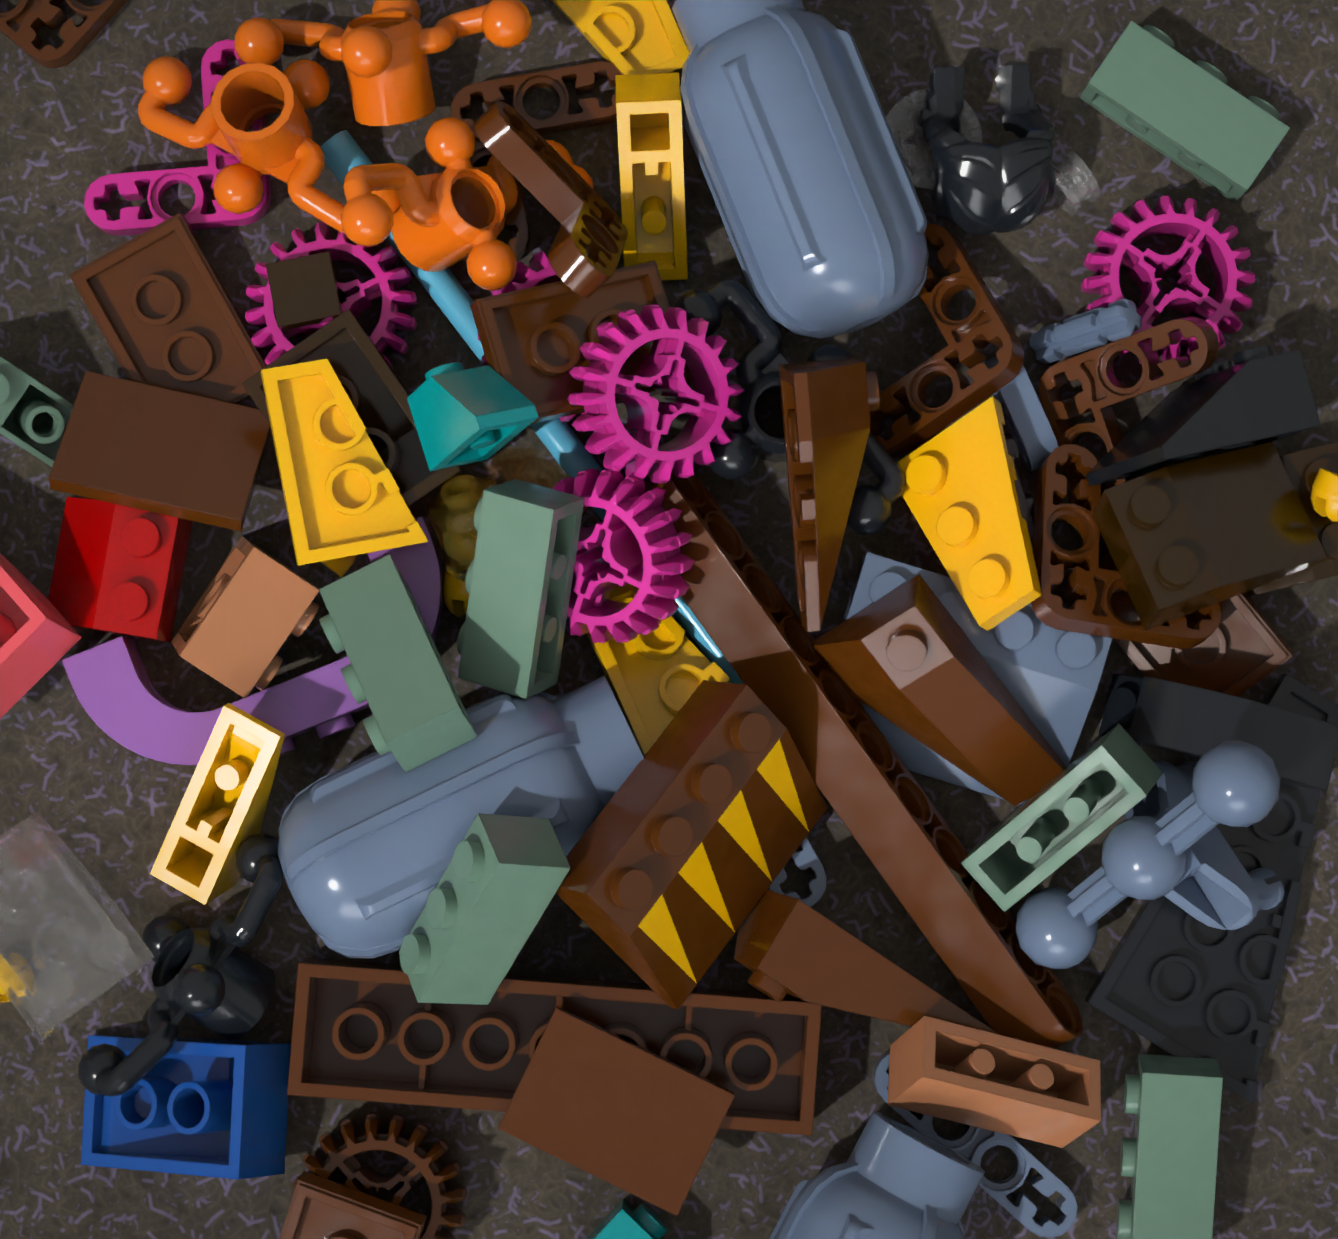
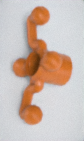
[234,0,532,126]
[138,55,401,234]
[340,117,593,291]

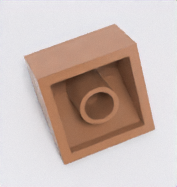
[170,536,319,699]

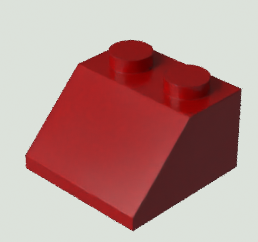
[48,497,193,643]

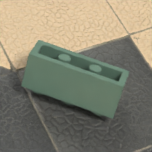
[1079,21,1290,203]
[457,479,585,699]
[319,554,478,773]
[961,724,1163,912]
[399,813,570,1005]
[1116,1054,1223,1239]

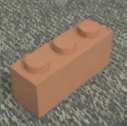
[888,1016,1101,1148]

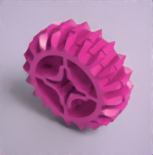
[1081,195,1255,365]
[245,222,418,369]
[566,305,744,484]
[553,468,695,643]

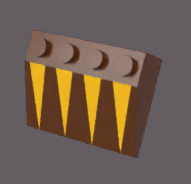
[556,680,827,1010]

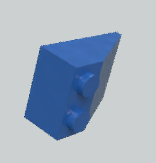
[81,1035,291,1180]

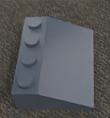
[842,552,1112,805]

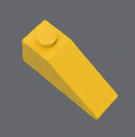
[615,72,688,281]
[150,703,285,905]

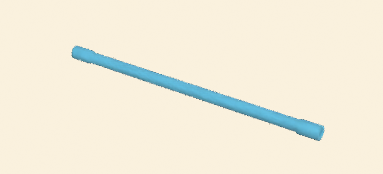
[321,130,744,684]

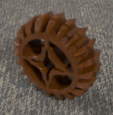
[293,1112,468,1239]

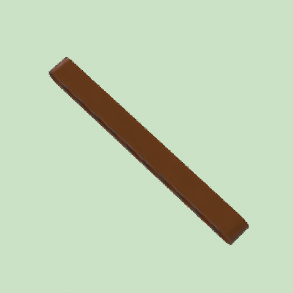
[645,472,1083,1049]

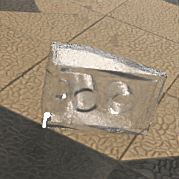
[0,811,154,1043]

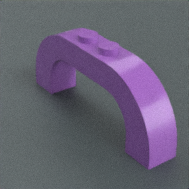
[62,516,445,765]

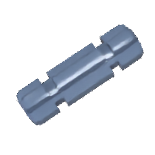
[1030,299,1142,364]

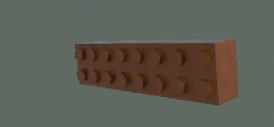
[287,957,822,1136]

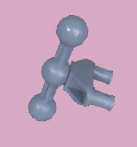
[1016,741,1284,969]

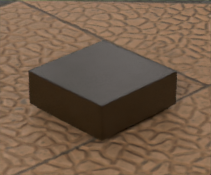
[266,252,343,331]

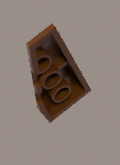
[778,357,880,632]
[813,574,1066,806]
[734,890,999,1035]

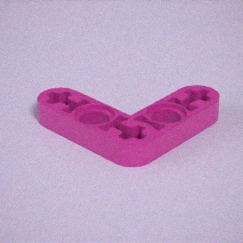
[84,39,271,236]

